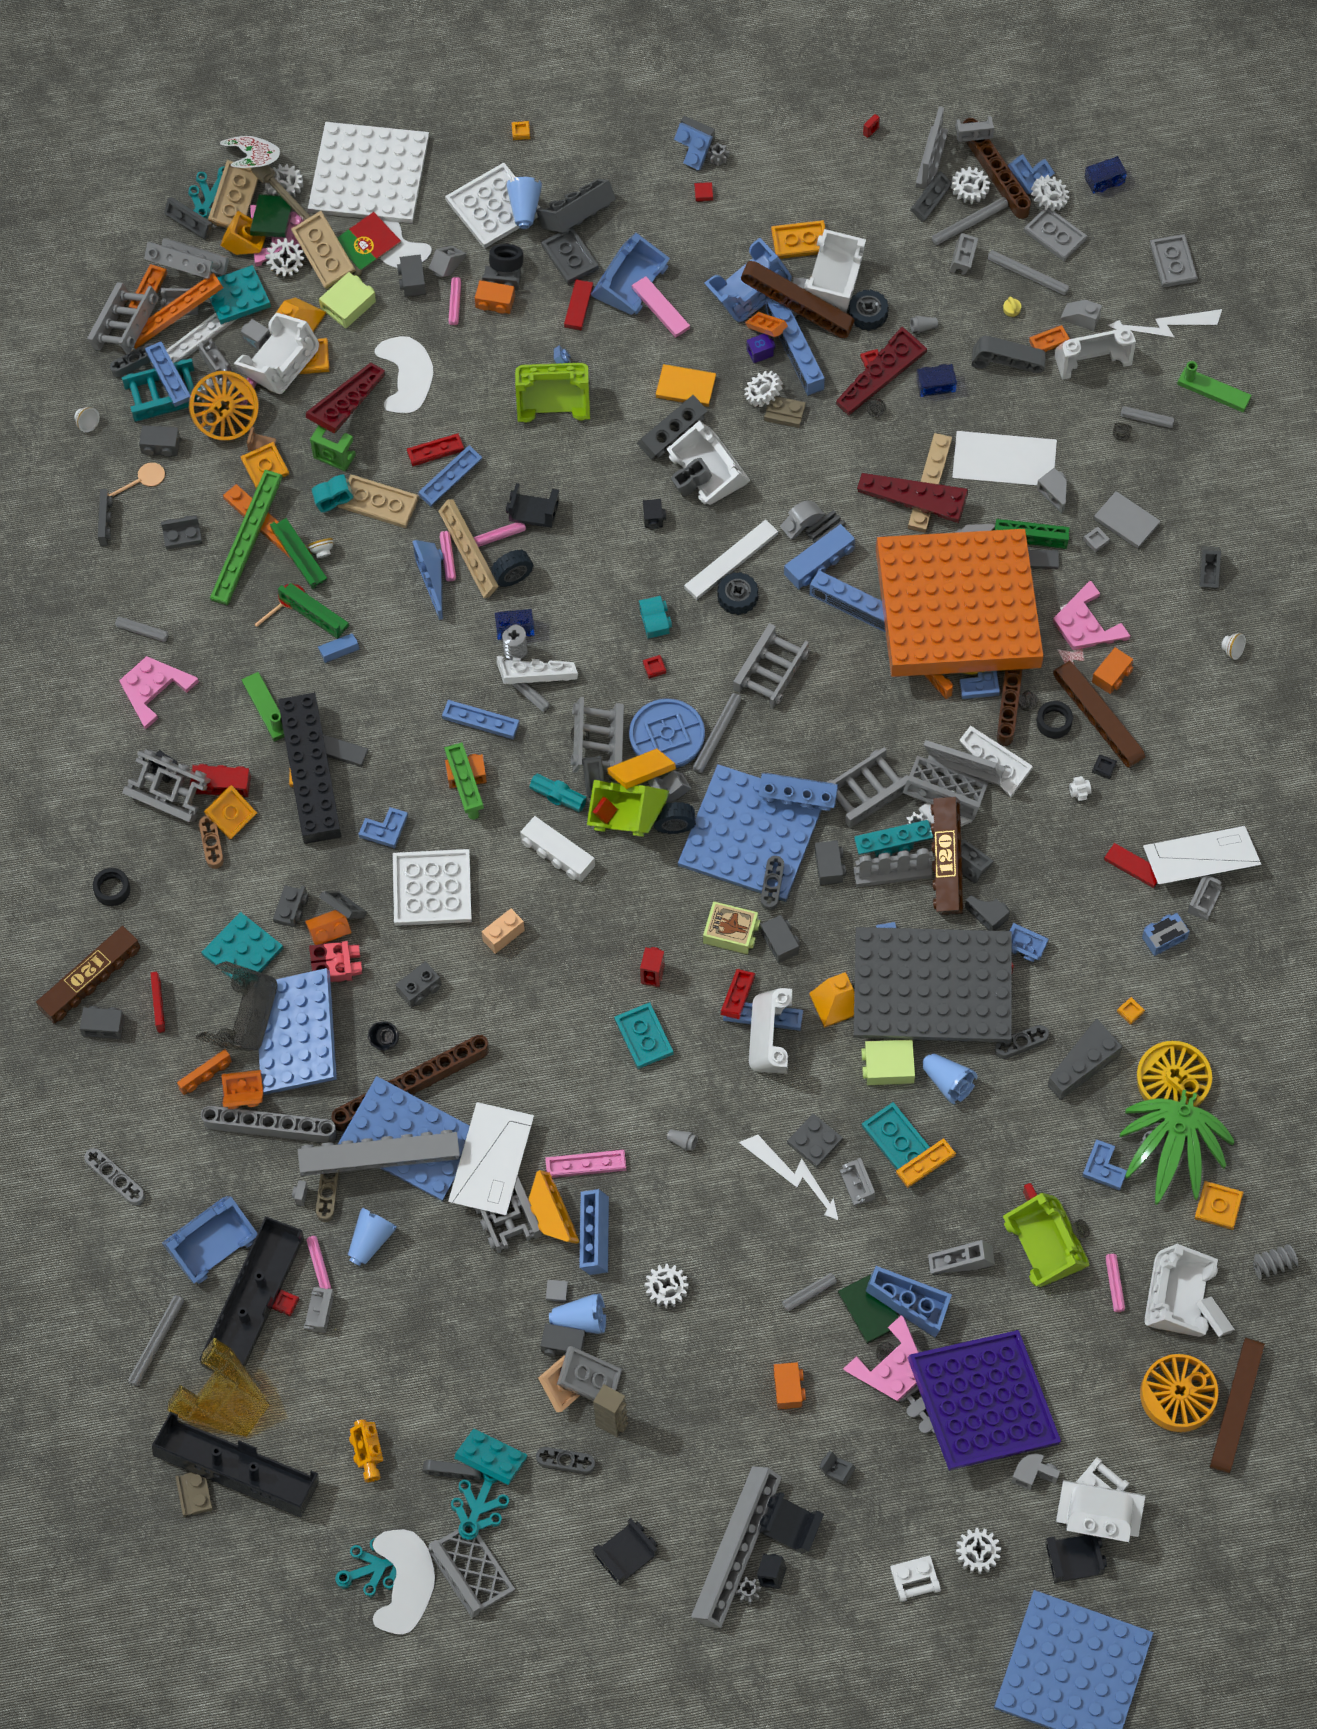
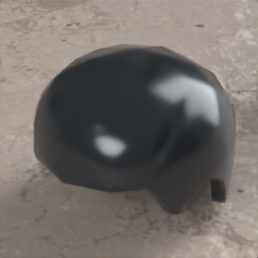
[368,1021,399,1051]

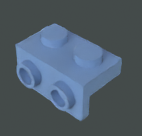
[1010,923,1049,962]

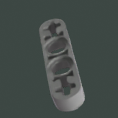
[84,1148,145,1206]

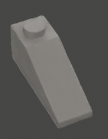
[928,1240,995,1275]

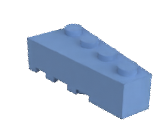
[866,1266,952,1338]

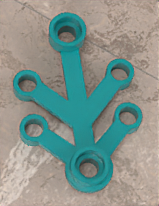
[188,166,225,220]
[451,1473,509,1540]
[335,1538,396,1597]

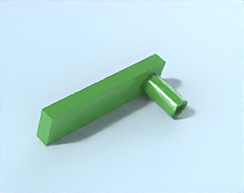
[1177,361,1252,413]
[241,672,285,742]
[444,742,484,820]

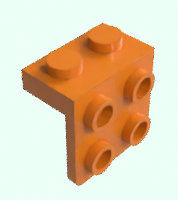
[221,1070,264,1109]

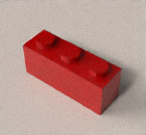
[190,764,251,797]

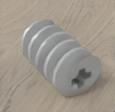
[502,624,528,660]
[1253,1244,1298,1280]

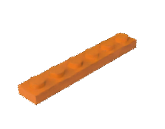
[134,273,224,349]
[223,484,312,560]

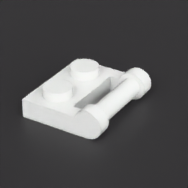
[1076,1457,1130,1491]
[890,1555,941,1602]

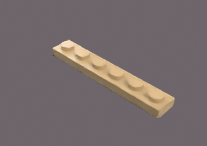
[908,433,952,533]
[439,499,499,598]

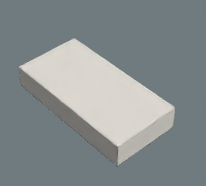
[1196,1297,1235,1337]

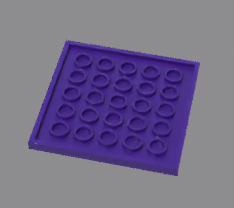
[907,1330,1061,1471]

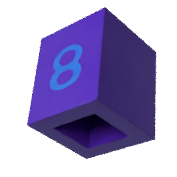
[746,334,775,364]

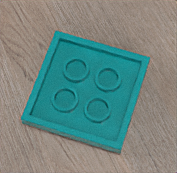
[209,265,271,325]
[201,912,284,989]

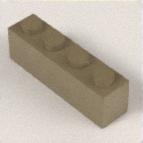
[593,1384,629,1437]

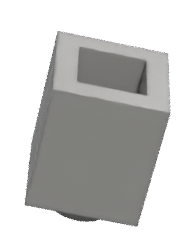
[241,319,270,351]

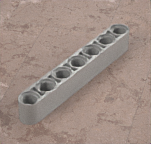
[201,1106,337,1143]

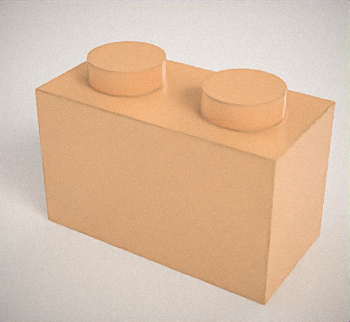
[481,908,525,954]

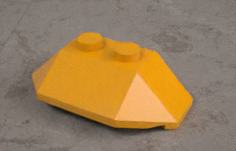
[529,1170,580,1244]

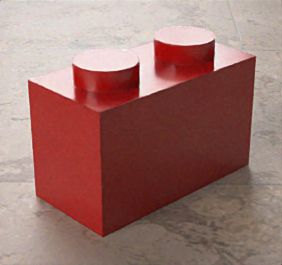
[640,947,665,987]

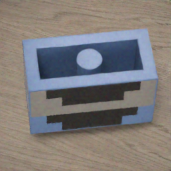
[1142,913,1189,956]

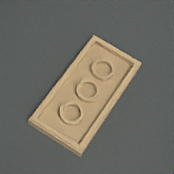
[208,160,258,228]
[291,211,356,289]
[337,475,419,528]

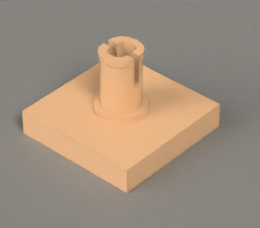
[538,1355,580,1412]

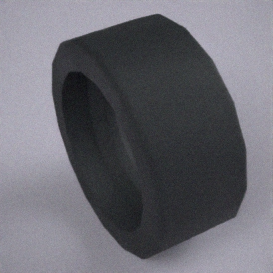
[489,244,523,272]
[1036,701,1073,739]
[92,868,131,906]

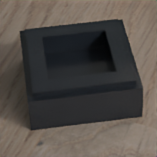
[1092,754,1117,779]

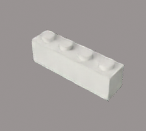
[520,816,595,882]

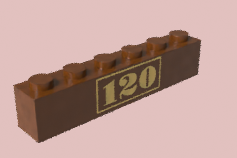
[931,797,963,915]
[36,925,141,1024]

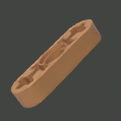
[199,816,224,869]

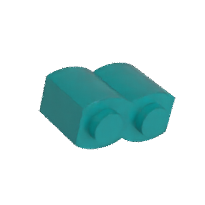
[311,474,354,512]
[639,596,672,639]

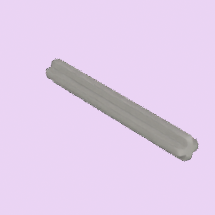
[932,197,1008,245]
[988,250,1069,295]
[693,693,741,773]
[128,1295,184,1386]

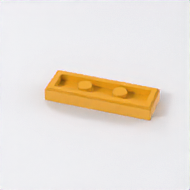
[896,1138,956,1188]

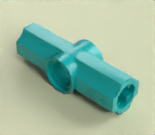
[529,773,587,812]

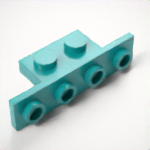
[854,820,933,857]

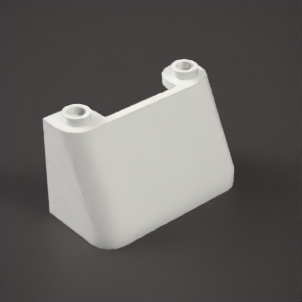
[804,229,866,314]
[234,312,319,394]
[1055,328,1136,380]
[667,421,750,505]
[749,988,792,1074]
[1144,1244,1218,1337]

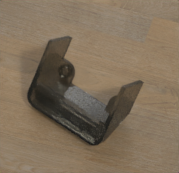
[195,961,277,1052]

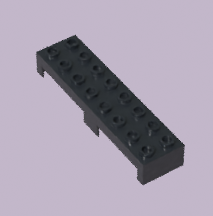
[278,692,342,844]
[199,1216,304,1381]
[152,1412,319,1518]

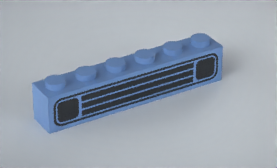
[766,298,825,396]
[810,570,886,633]

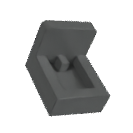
[819,1451,856,1485]

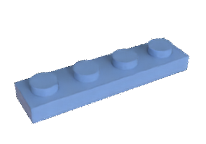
[145,341,190,407]
[418,445,482,507]
[442,700,520,739]
[723,1003,803,1031]

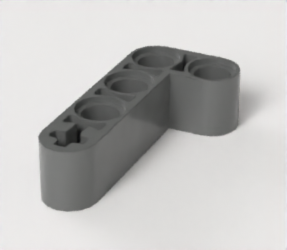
[971,336,1046,373]

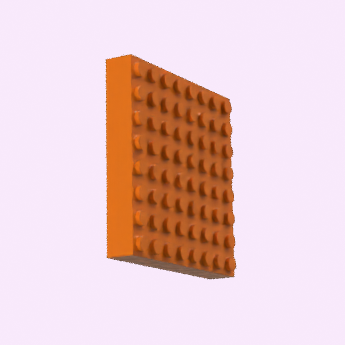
[875,529,1043,677]

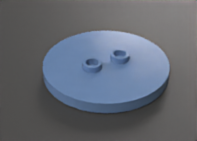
[629,699,705,768]

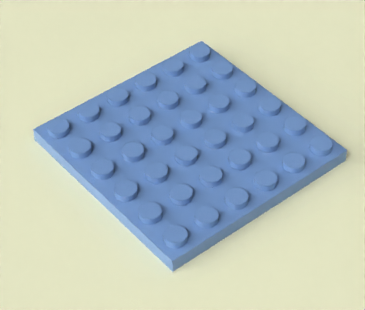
[678,764,822,902]
[994,1590,1154,1729]

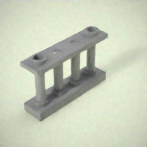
[144,238,229,279]
[87,282,159,354]
[733,623,810,709]
[570,697,624,779]
[827,747,909,828]

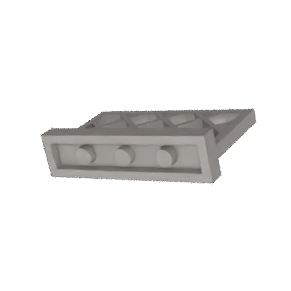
[915,106,948,189]
[924,740,1005,785]
[903,756,988,820]
[428,1528,515,1618]

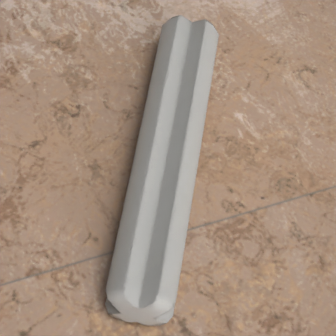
[1121,406,1174,428]
[115,616,169,642]
[511,683,550,712]
[782,1273,837,1311]

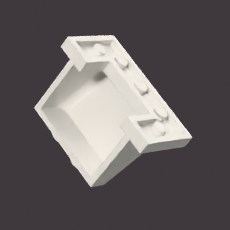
[1056,1480,1145,1542]

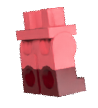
[309,941,362,982]

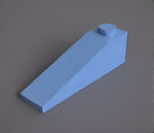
[412,540,444,620]

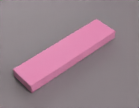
[632,276,690,338]
[545,1150,626,1178]

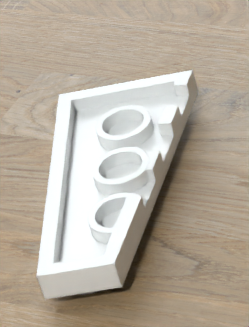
[497,656,578,684]
[960,726,1033,798]

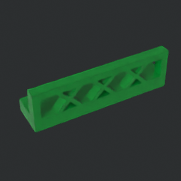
[270,518,327,589]
[995,519,1070,549]
[278,583,349,639]

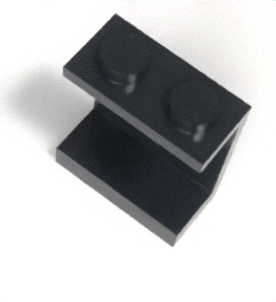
[506,483,559,528]
[759,1492,824,1554]
[592,1518,658,1585]
[1045,1535,1107,1583]

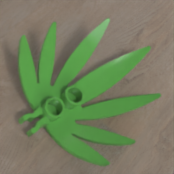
[1119,1090,1234,1205]

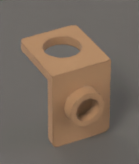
[247,427,276,451]

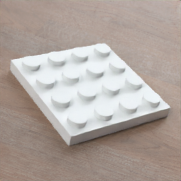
[445,163,540,249]
[393,849,472,926]

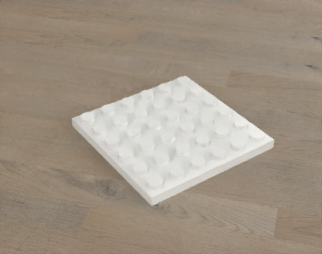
[308,122,429,223]

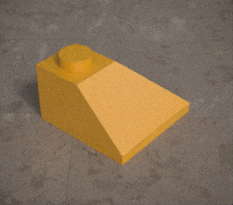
[220,211,266,255]
[277,297,326,332]
[809,972,854,1028]

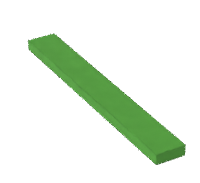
[210,470,283,605]

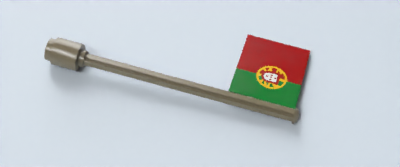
[251,165,401,277]

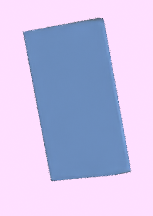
[318,634,359,663]

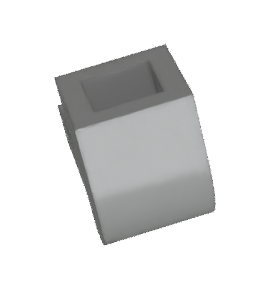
[780,501,825,539]
[648,770,691,804]
[1011,1454,1060,1491]

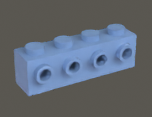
[784,524,855,590]
[758,772,839,811]
[579,1189,609,1275]

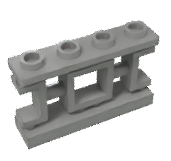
[122,749,211,822]
[474,1175,542,1254]

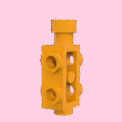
[349,1419,383,1483]

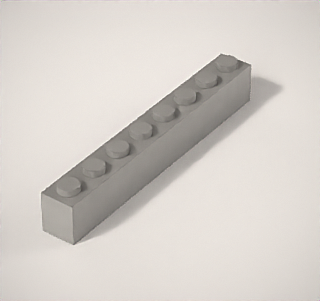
[298,1130,459,1176]
[691,1466,782,1628]

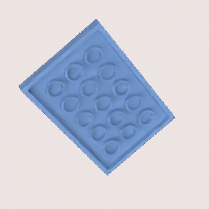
[255,968,337,1095]
[338,1076,470,1201]

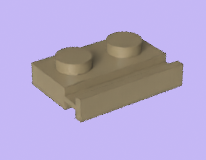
[764,396,806,428]
[175,1472,213,1517]

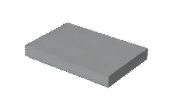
[1023,208,1088,261]
[1150,234,1198,288]
[1094,491,1160,549]
[557,1346,622,1401]

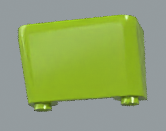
[515,363,590,422]
[587,780,669,837]
[1003,1193,1089,1287]

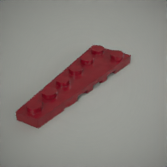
[836,326,927,416]
[305,362,385,434]
[857,473,968,523]

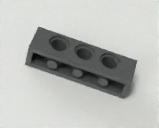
[637,395,707,460]

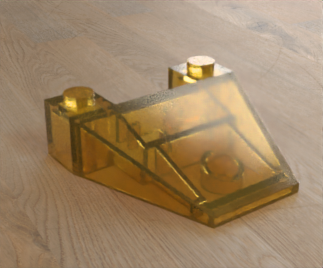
[167,1338,270,1437]

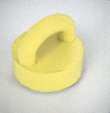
[1003,297,1021,317]

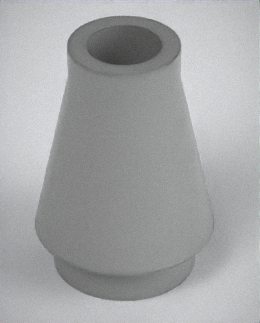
[910,316,938,334]
[667,1129,698,1151]

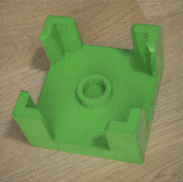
[310,425,356,472]

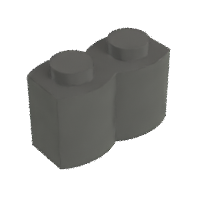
[671,458,712,496]

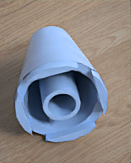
[506,177,542,229]
[923,1053,977,1104]
[348,1208,397,1266]
[549,1294,606,1334]

